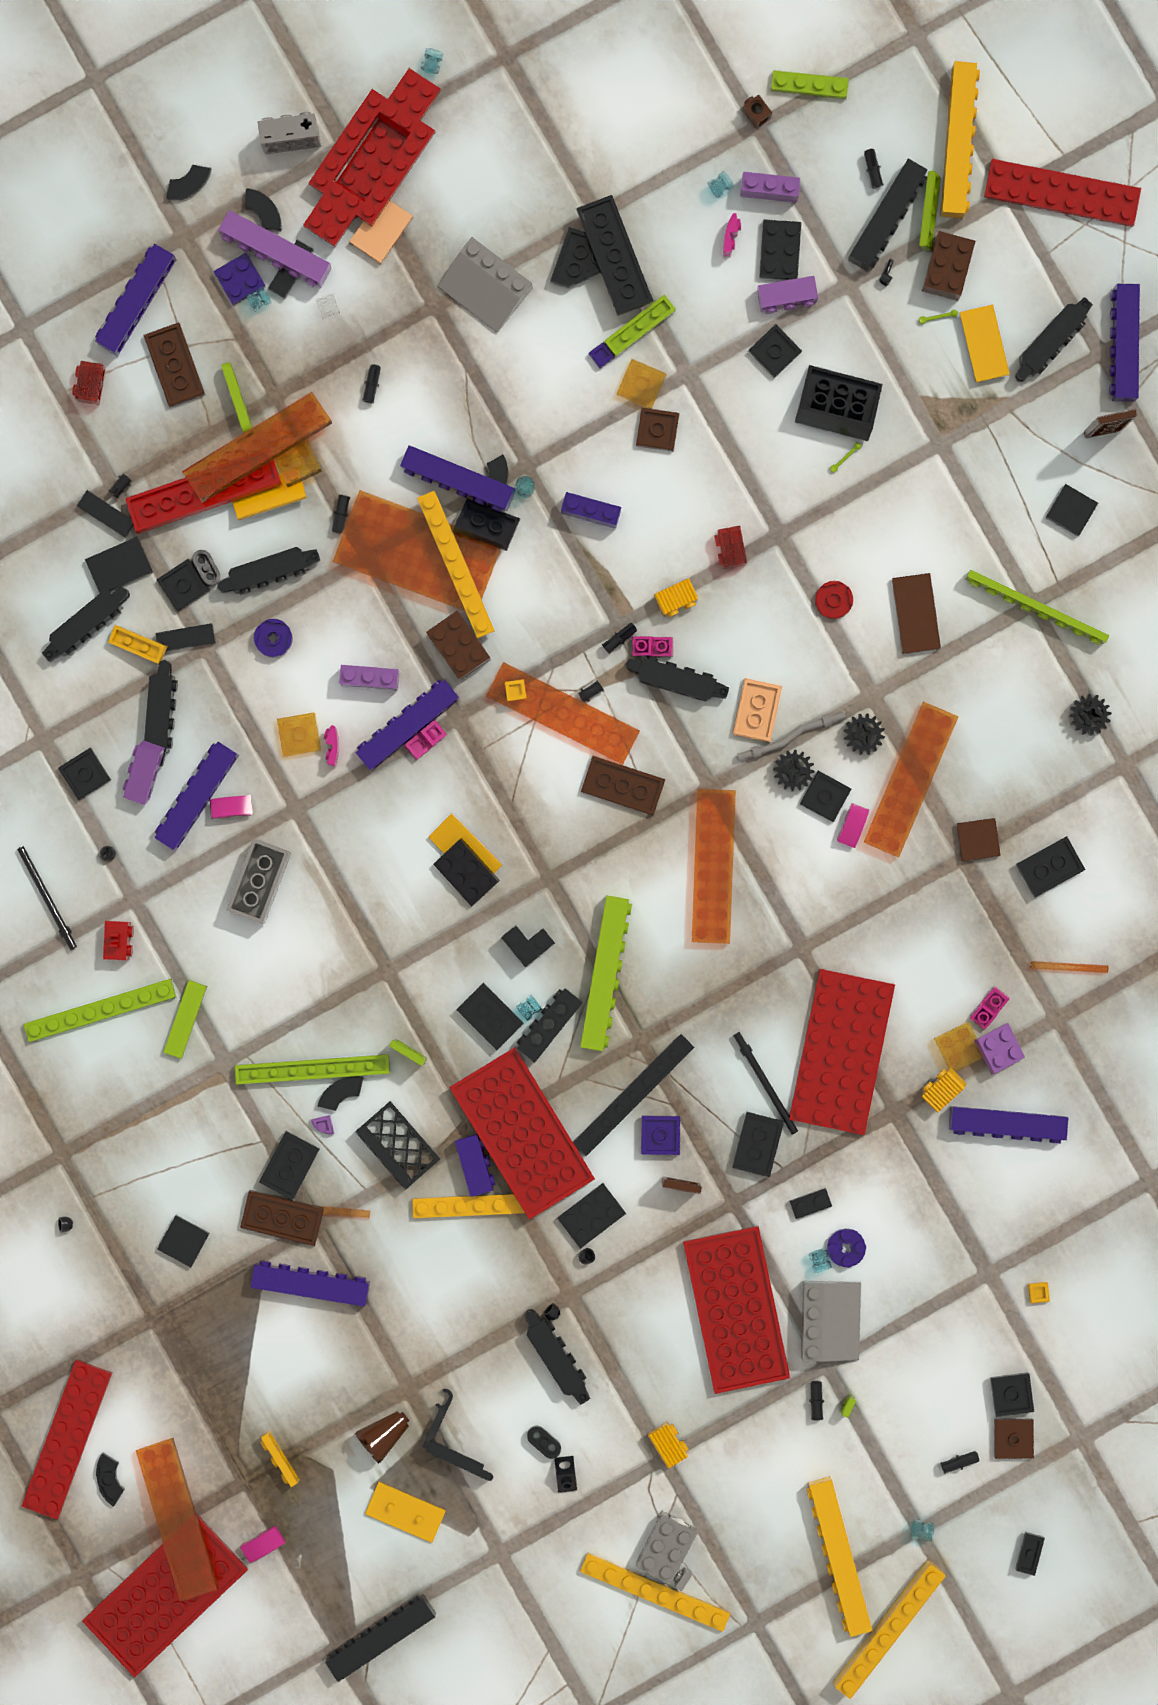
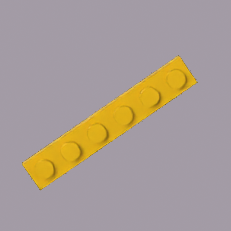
[412,1194,525,1218]

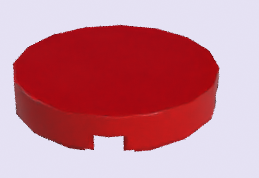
[815,581,853,619]

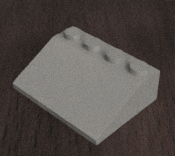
[438,237,533,333]
[801,1280,861,1362]

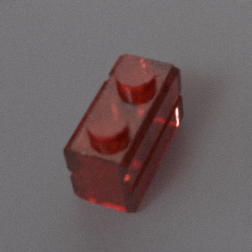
[72,361,106,405]
[714,526,747,569]

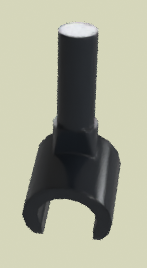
[879,259,894,287]

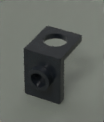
[554,1456,577,1493]

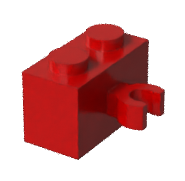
[103,921,134,960]

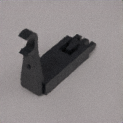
[422,1389,493,1481]

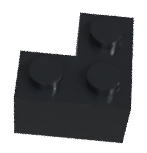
[501,925,555,967]

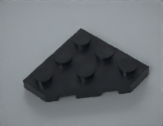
[550,227,601,288]

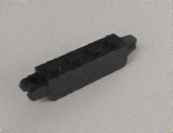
[1015,297,1093,383]
[217,547,321,595]
[42,587,130,662]
[626,656,729,702]
[144,659,178,767]
[525,1309,590,1405]

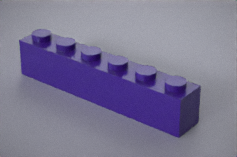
[95,243,177,356]
[1109,283,1140,402]
[400,445,516,512]
[355,679,460,771]
[154,742,239,851]
[949,1106,1069,1144]
[251,1260,370,1307]

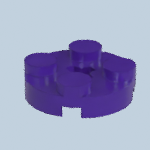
[254,619,293,658]
[827,1228,866,1268]

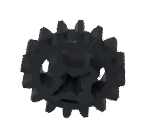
[1069,694,1112,736]
[843,713,885,755]
[773,750,815,792]

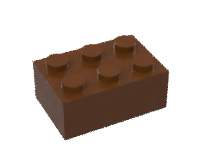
[922,231,976,301]
[426,610,491,681]

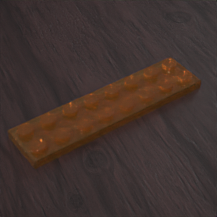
[182,392,332,503]
[486,662,640,765]
[863,702,959,858]
[691,789,736,944]
[135,1438,219,1602]

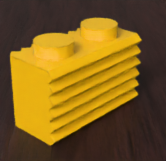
[654,578,699,618]
[921,1067,967,1113]
[648,1421,689,1469]

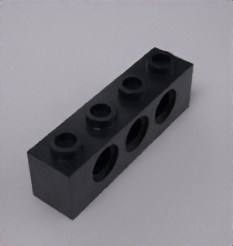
[517,988,583,1063]

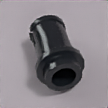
[108,473,132,499]
[578,681,604,702]

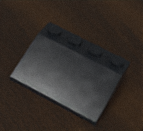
[795,365,883,441]

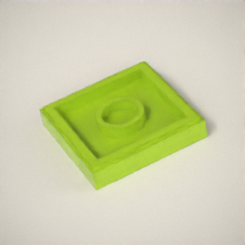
[389,1039,427,1066]

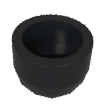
[100,846,116,861]
[58,1217,73,1233]
[578,1248,595,1265]
[544,1303,561,1320]

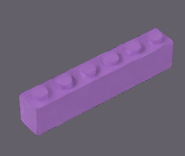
[218,210,332,288]

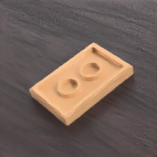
[349,201,413,264]
[733,678,782,742]

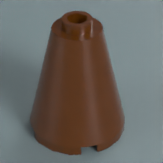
[355,1411,410,1464]

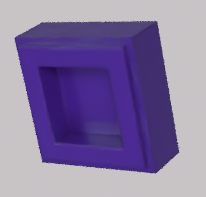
[588,342,615,369]

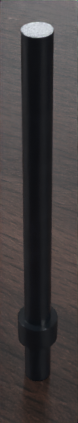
[17,846,77,950]
[733,1032,798,1135]

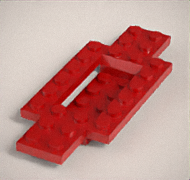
[303,68,441,247]

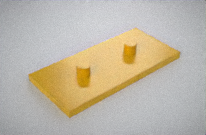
[959,304,1010,383]
[233,469,307,520]
[428,813,502,873]
[365,1482,446,1543]

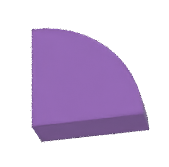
[311,1115,334,1134]

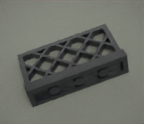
[355,1101,440,1190]

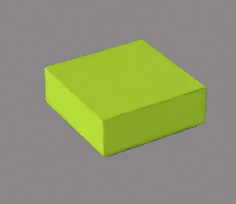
[840,1395,856,1418]

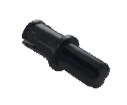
[864,149,884,188]
[362,364,381,403]
[332,495,351,534]
[602,623,637,654]
[809,1381,824,1420]
[940,1451,979,1474]

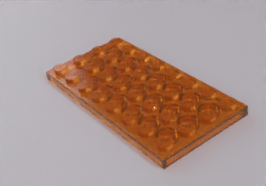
[333,490,501,612]

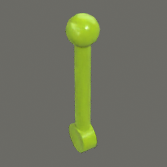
[919,310,958,324]
[830,442,861,473]

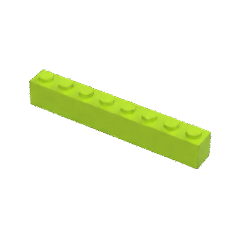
[580,895,632,1051]

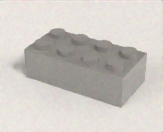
[226,838,292,924]

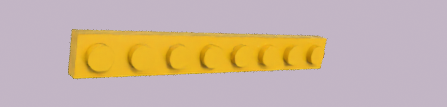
[417,491,495,639]
[580,1552,730,1632]

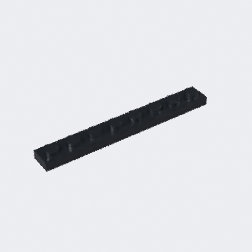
[573,1034,695,1156]

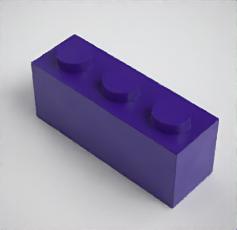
[561,492,622,529]
[455,1134,496,1197]

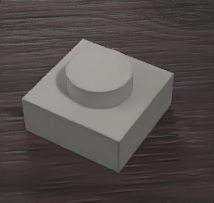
[674,1567,692,1592]

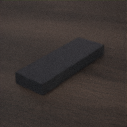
[268,240,314,299]
[77,490,134,538]
[155,623,216,651]

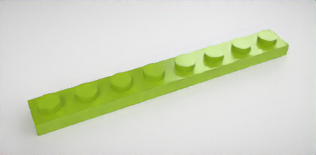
[965,570,1110,645]
[23,979,177,1042]
[235,1054,390,1085]

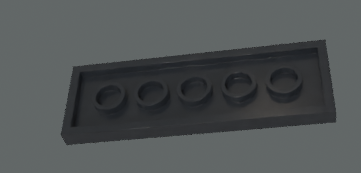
[576,195,653,316]

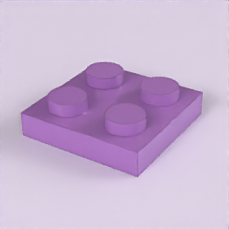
[974,1023,1025,1075]

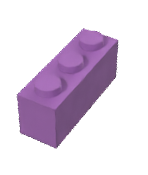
[740,171,800,203]
[757,276,818,314]
[339,665,400,690]
[123,740,165,805]

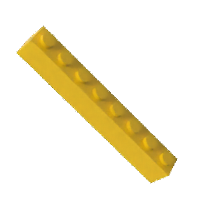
[940,61,980,218]
[806,1476,873,1637]
[833,1559,946,1700]

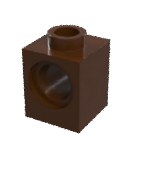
[743,95,772,129]

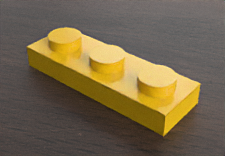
[108,625,168,664]
[260,1430,300,1487]

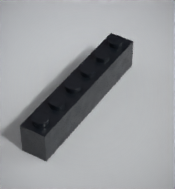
[848,158,928,271]
[325,1594,436,1682]

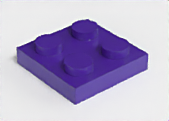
[213,253,266,305]
[641,1115,680,1155]

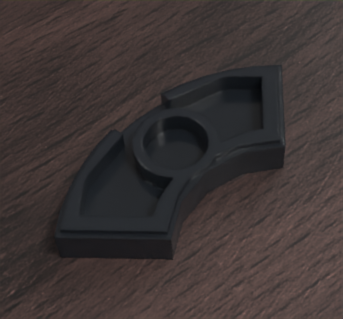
[166,164,212,200]
[245,188,282,230]
[487,455,508,506]
[317,1076,364,1111]
[96,1452,125,1507]

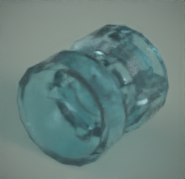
[421,48,444,74]
[707,171,734,198]
[246,286,272,312]
[515,476,535,498]
[516,995,543,1021]
[808,1248,832,1273]
[911,1519,934,1542]

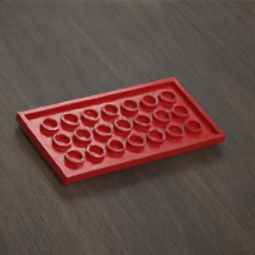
[789,969,895,1135]
[449,1047,595,1220]
[683,1226,790,1394]
[82,1513,248,1678]

